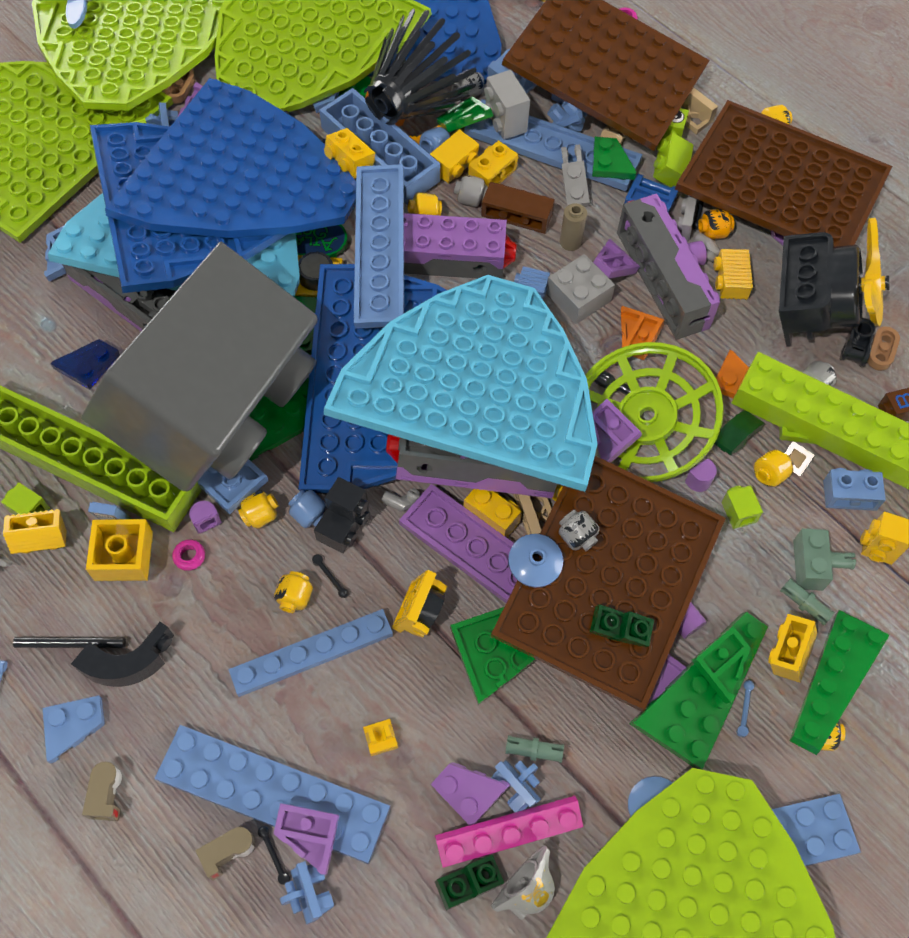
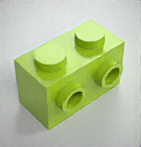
[653,132,694,187]

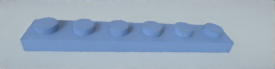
[228,609,393,697]

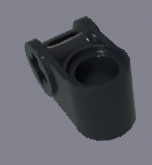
[840,318,876,367]

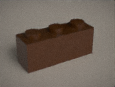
[481,182,555,234]

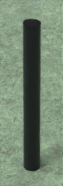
[13,637,126,648]

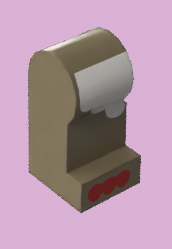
[82,761,122,821]
[195,827,256,881]

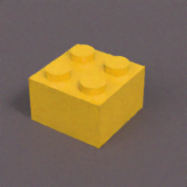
[86,519,153,581]

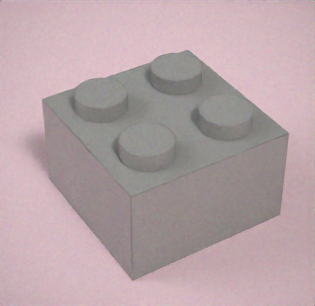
[484,70,530,140]
[546,254,615,324]

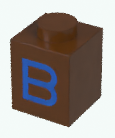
[878,388,909,422]

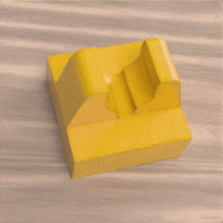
[363,719,398,756]

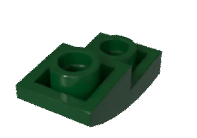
[714,410,764,456]
[589,604,654,647]
[435,854,504,911]

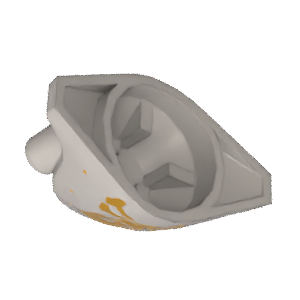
[491,845,555,920]

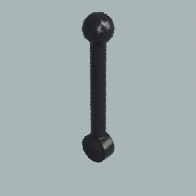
[692,200,704,230]
[312,554,349,598]
[257,826,290,885]

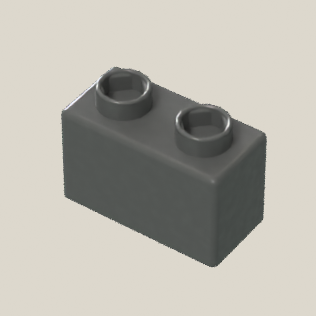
[81,242,318,491]

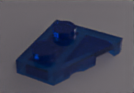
[51,339,120,390]

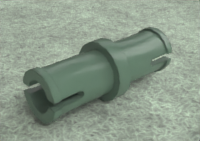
[780,578,835,626]
[505,735,564,763]

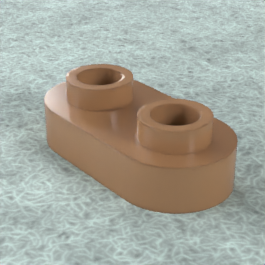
[164,69,195,104]
[867,327,900,371]

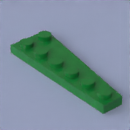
[789,610,889,755]

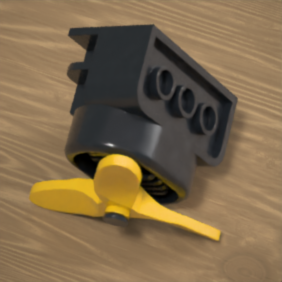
[779,218,890,347]

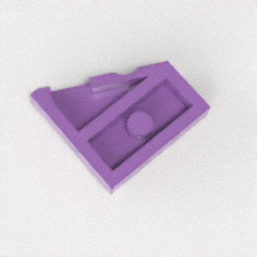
[592,399,642,463]
[431,762,510,826]
[274,803,340,875]

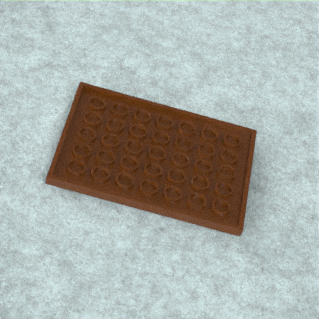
[501,0,710,151]
[675,100,893,247]
[491,456,726,712]

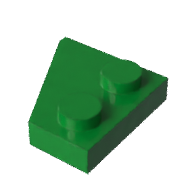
[436,96,494,132]
[592,136,636,180]

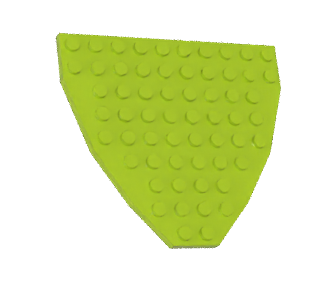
[32,0,223,111]
[215,0,432,112]
[0,61,173,243]
[546,768,836,938]

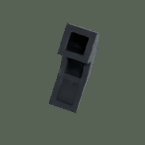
[71,622,174,687]

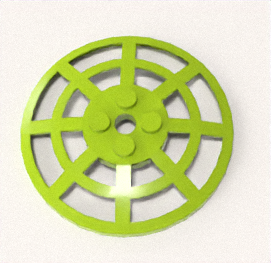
[585,342,724,482]

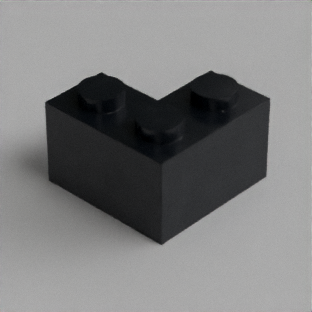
[314,477,370,553]

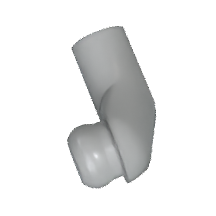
[694,233,720,262]
[382,489,421,511]

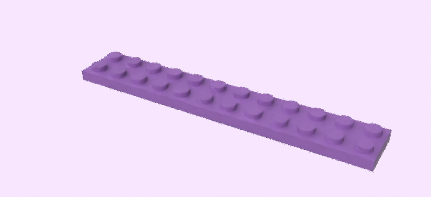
[399,484,686,705]

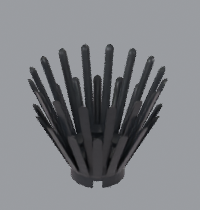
[364,9,476,125]

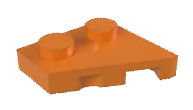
[621,306,664,361]
[716,350,749,399]

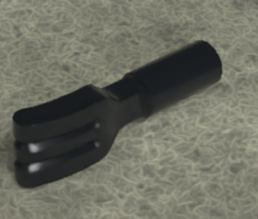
[594,371,631,395]

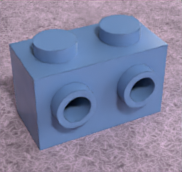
[823,468,886,511]

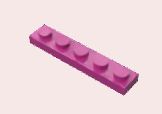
[435,796,583,868]

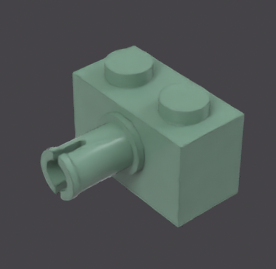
[793,528,856,591]

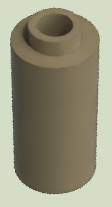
[560,203,587,251]

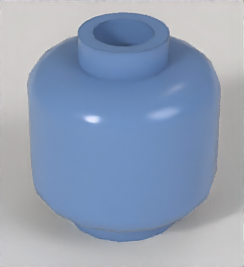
[419,127,450,154]
[288,490,327,528]

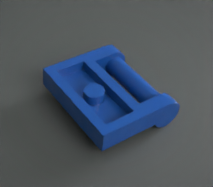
[624,173,679,213]

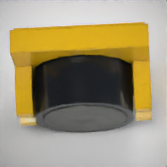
[295,251,343,297]
[392,570,447,638]

